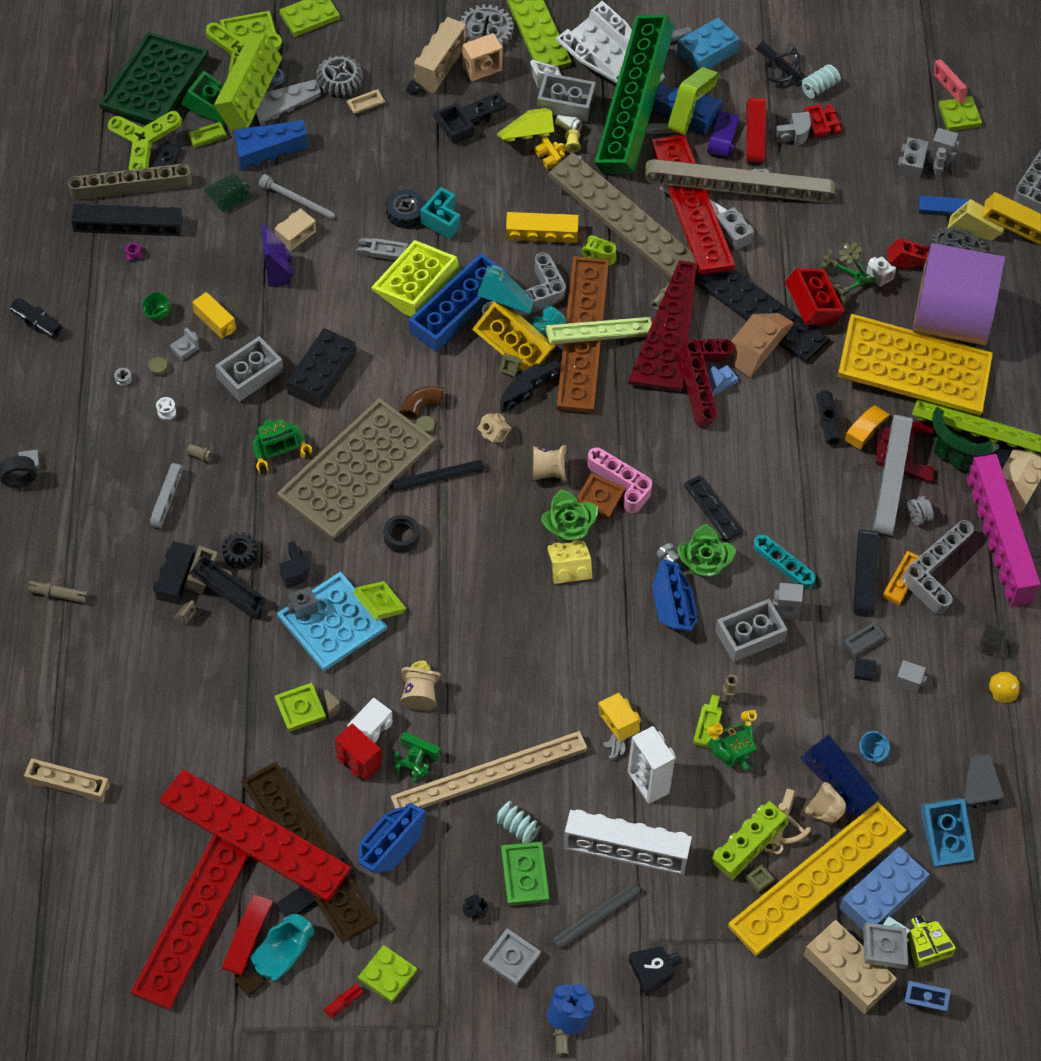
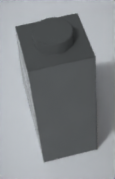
[963,754,1004,812]

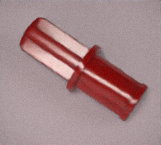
[323,984,363,1019]

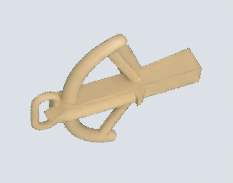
[752,789,811,854]

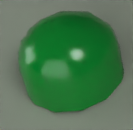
[142,292,171,321]

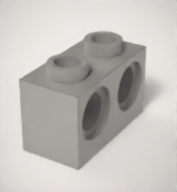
[898,137,929,179]
[716,207,754,251]

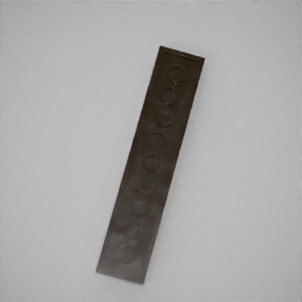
[241,762,378,944]

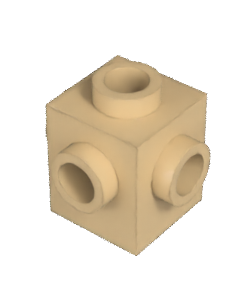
[477,413,511,443]

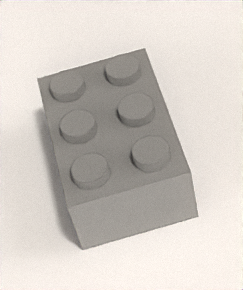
[537,73,596,122]
[215,336,283,402]
[715,599,788,662]

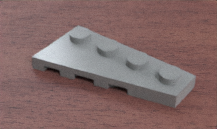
[255,79,321,126]

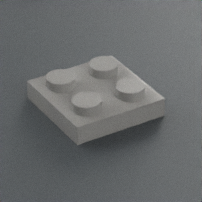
[863,922,908,969]
[482,928,541,987]

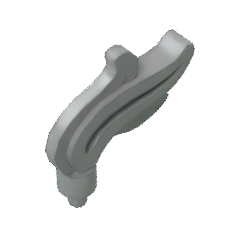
[604,733,638,761]

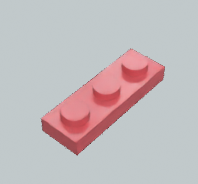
[934,59,967,103]

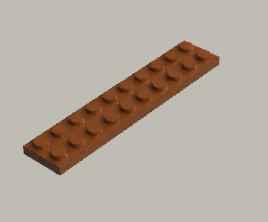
[556,256,609,413]

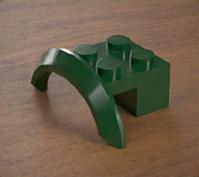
[932,407,1000,473]

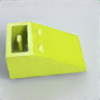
[497,108,554,142]

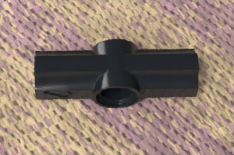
[10,298,63,339]
[816,390,842,446]

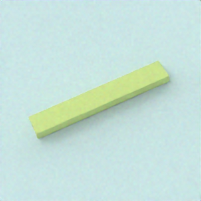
[546,317,652,344]

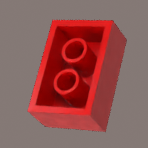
[785,268,845,325]

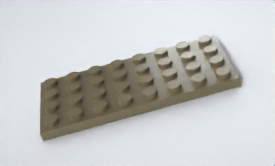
[277,398,435,540]

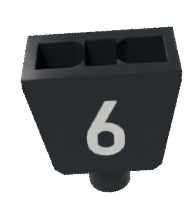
[629,946,682,996]

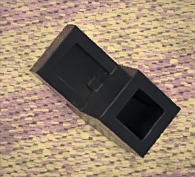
[279,541,310,589]

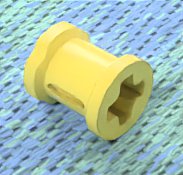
[565,129,581,153]

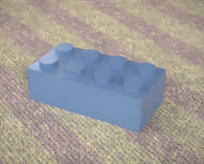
[840,847,930,930]

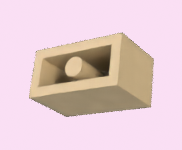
[274,209,316,251]

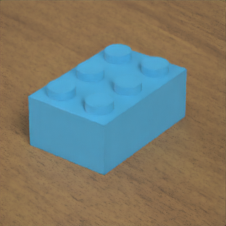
[677,17,740,72]

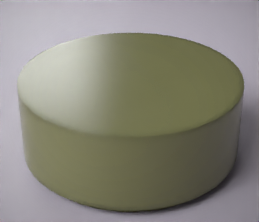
[148,357,168,376]
[416,416,435,434]

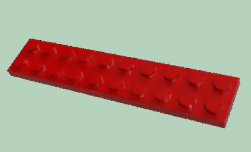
[651,135,735,274]
[159,769,351,903]
[131,835,249,1011]

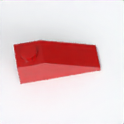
[887,238,930,268]

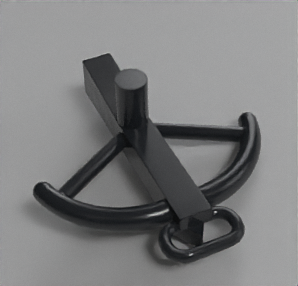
[755,40,805,86]

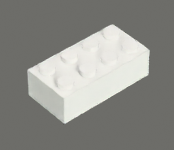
[628,726,676,804]

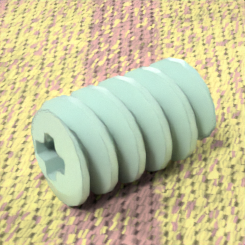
[802,64,841,99]
[496,801,541,843]

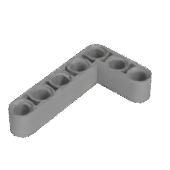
[1013,150,1041,214]
[482,252,566,316]
[902,520,974,614]

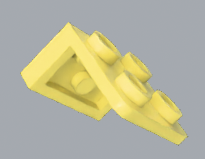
[547,540,592,584]

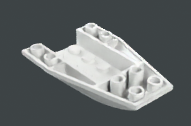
[556,1,665,84]

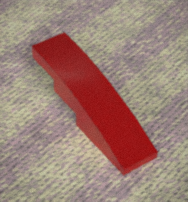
[222,895,273,975]

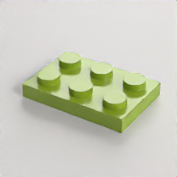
[279,0,340,37]

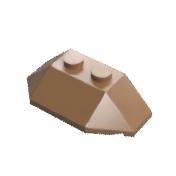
[731,313,794,378]

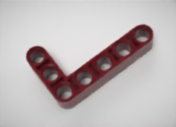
[679,339,734,429]

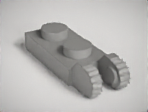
[356,238,409,261]

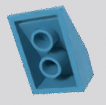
[920,798,975,866]

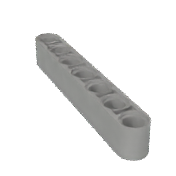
[873,414,913,536]

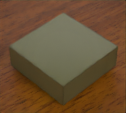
[499,353,523,378]
[745,864,775,894]

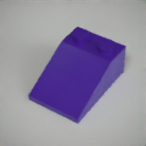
[261,225,293,287]

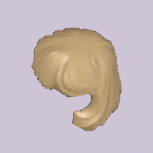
[805,782,846,823]

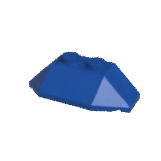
[652,559,699,632]
[358,803,426,873]

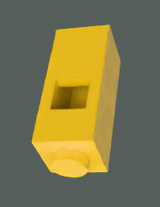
[192,292,236,339]

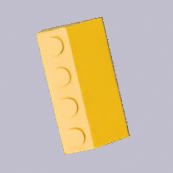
[472,301,556,372]

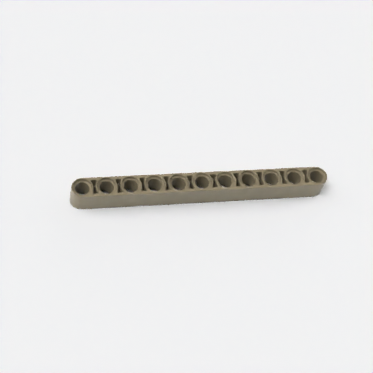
[646,159,836,203]

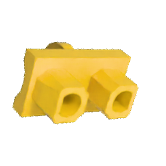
[535,136,566,170]

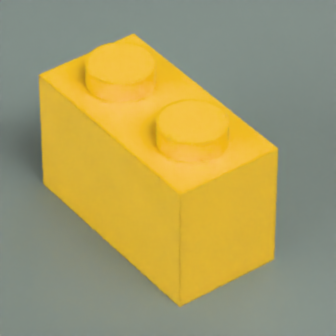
[598,693,641,742]

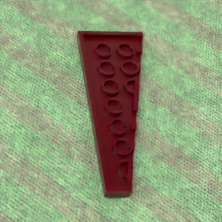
[628,260,697,392]

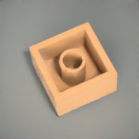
[462,33,503,82]

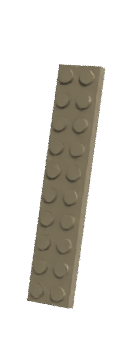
[548,152,698,279]

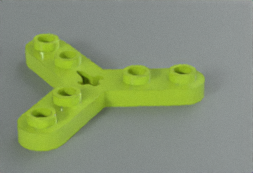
[205,23,282,76]
[108,111,182,170]

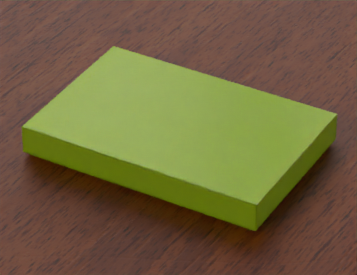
[220,11,276,41]

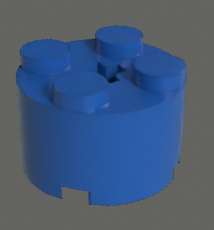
[546,984,594,1034]

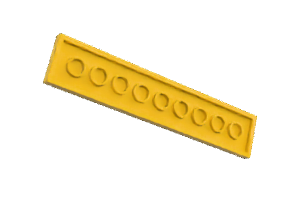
[728,802,906,956]

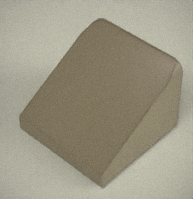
[173,600,196,625]
[324,690,341,720]

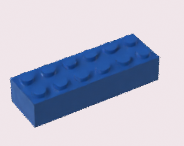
[408,253,508,352]

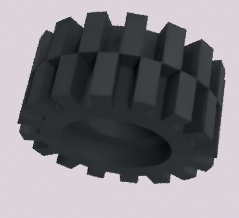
[222,532,258,569]

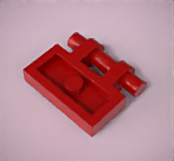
[804,104,842,138]

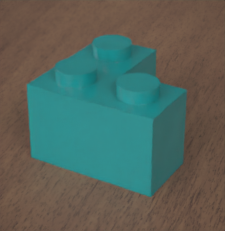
[420,187,460,239]

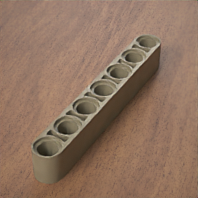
[68,164,192,200]

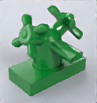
[394,732,441,782]

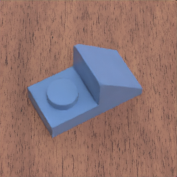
[708,366,738,396]

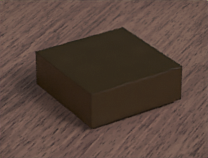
[234,967,265,997]

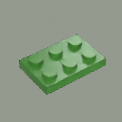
[501,842,549,906]

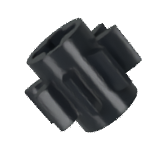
[463,894,488,922]

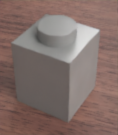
[895,660,927,693]

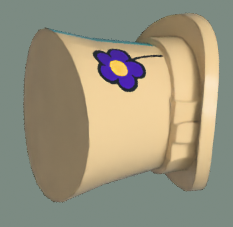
[533,445,566,483]
[400,667,441,711]

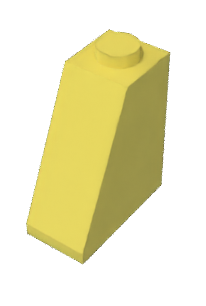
[948,199,1005,241]

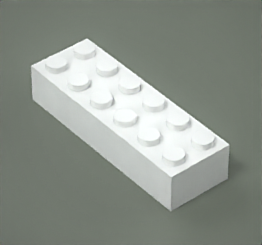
[563,810,692,875]

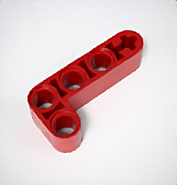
[746,97,766,163]

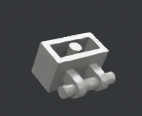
[928,128,959,175]

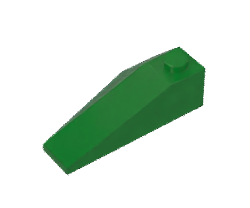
[182,71,254,129]

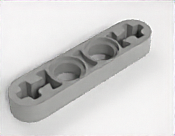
[150,463,183,529]

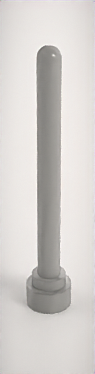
[258,174,335,219]

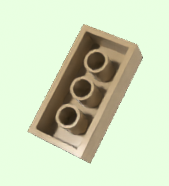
[414,17,466,94]
[804,920,897,1015]

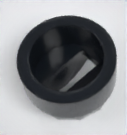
[406,79,420,95]

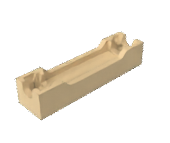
[24,758,110,803]

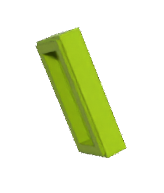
[188,122,227,149]

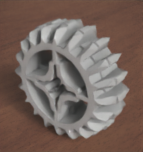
[316,54,363,97]

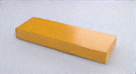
[882,551,919,606]

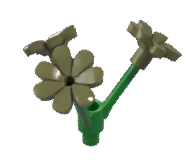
[819,242,875,306]

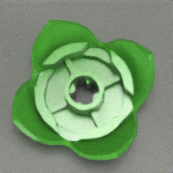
[541,489,598,541]
[677,524,736,576]

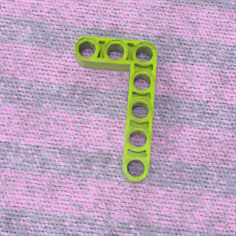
[668,67,719,135]

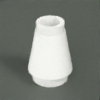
[555,115,582,132]

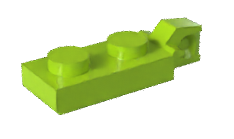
[693,694,722,749]

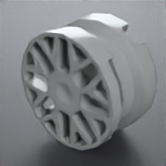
[907,496,934,526]

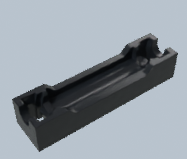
[189,554,267,619]

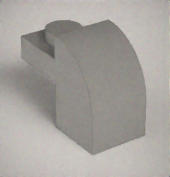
[775,112,811,146]

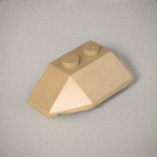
[1002,449,1041,515]

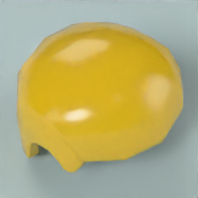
[989,672,1020,703]

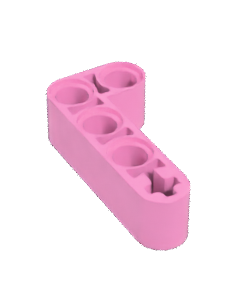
[587,448,652,513]

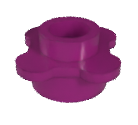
[124,243,144,261]

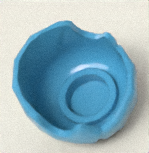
[859,731,890,763]

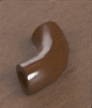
[399,386,444,420]

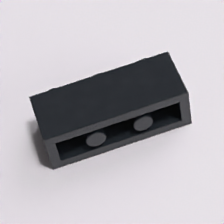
[153,541,196,605]

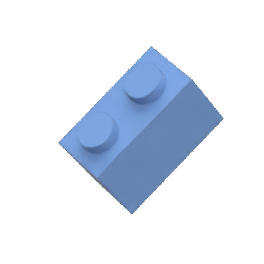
[905,981,951,1012]

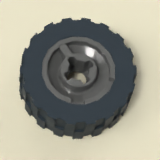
[386,189,425,229]

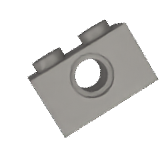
[772,583,803,621]

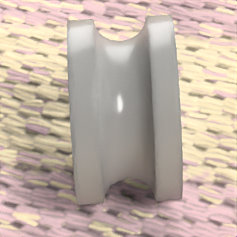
[114,368,132,387]

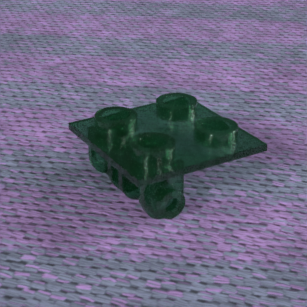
[204,173,253,213]

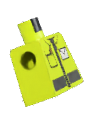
[908,915,956,969]

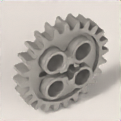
[459,4,514,47]

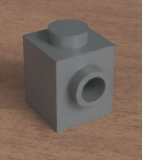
[287,586,318,620]

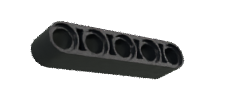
[853,529,879,615]

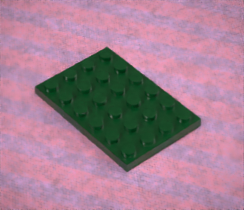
[99,32,209,124]

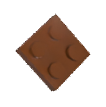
[576,473,626,520]

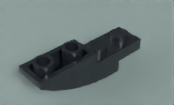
[500,360,561,413]

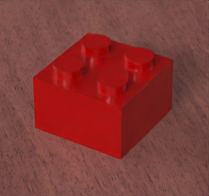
[335,723,382,782]

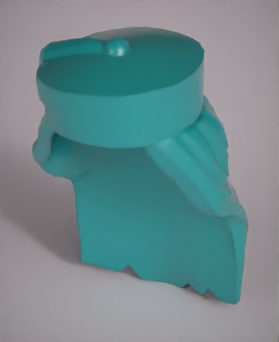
[249,914,314,981]

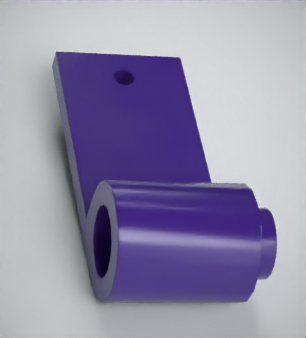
[707,111,739,158]

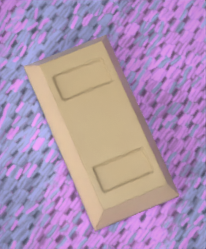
[346,89,385,114]

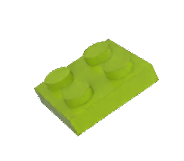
[938,96,982,131]
[353,581,406,620]
[274,683,326,733]
[358,945,417,1003]

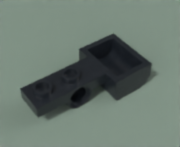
[434,92,507,144]

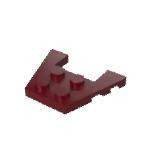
[876,419,934,484]

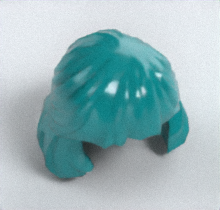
[531,305,566,337]

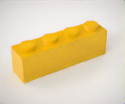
[982,192,1041,245]
[506,212,578,243]

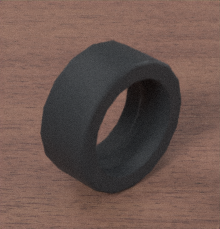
[0,456,37,488]
[383,515,420,553]

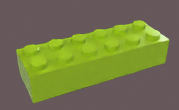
[214,32,282,131]

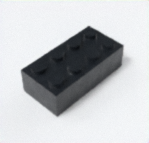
[287,328,357,409]

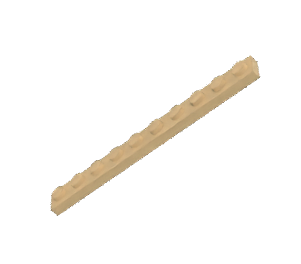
[391,731,587,809]

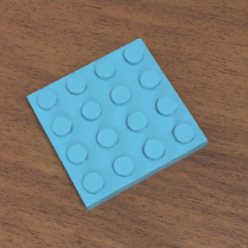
[277,572,387,672]

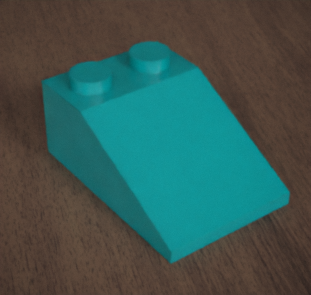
[477,265,534,314]

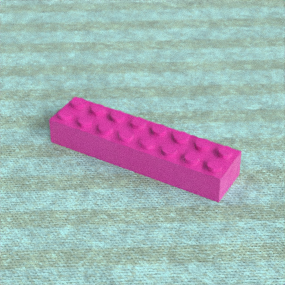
[967,454,1041,607]

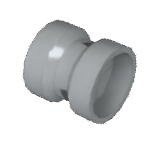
[656,543,682,565]

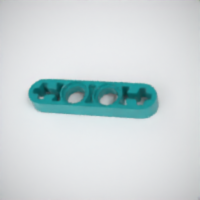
[753,535,815,589]

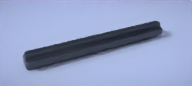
[392,459,484,491]

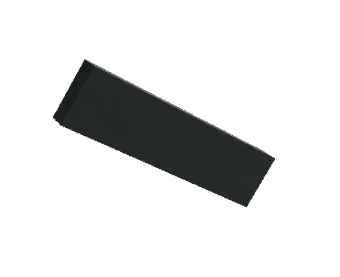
[684,475,743,542]
[276,857,355,918]

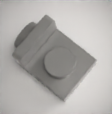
[170,328,199,361]

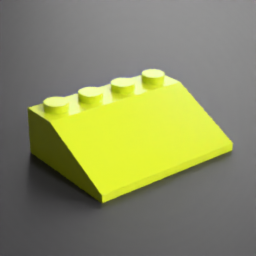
[371,240,461,317]

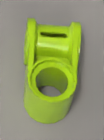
[581,235,616,265]

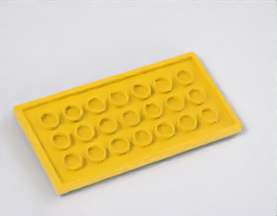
[837,314,993,416]

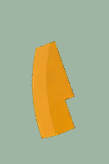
[845,405,890,450]

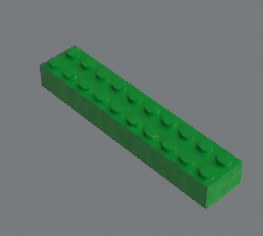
[594,15,675,174]

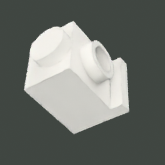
[866,256,896,287]

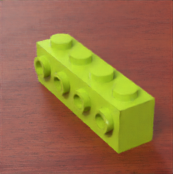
[712,801,789,880]

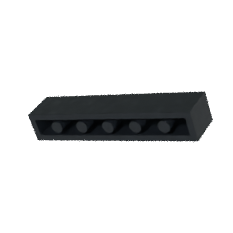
[71,204,183,236]

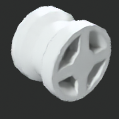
[156,397,176,421]

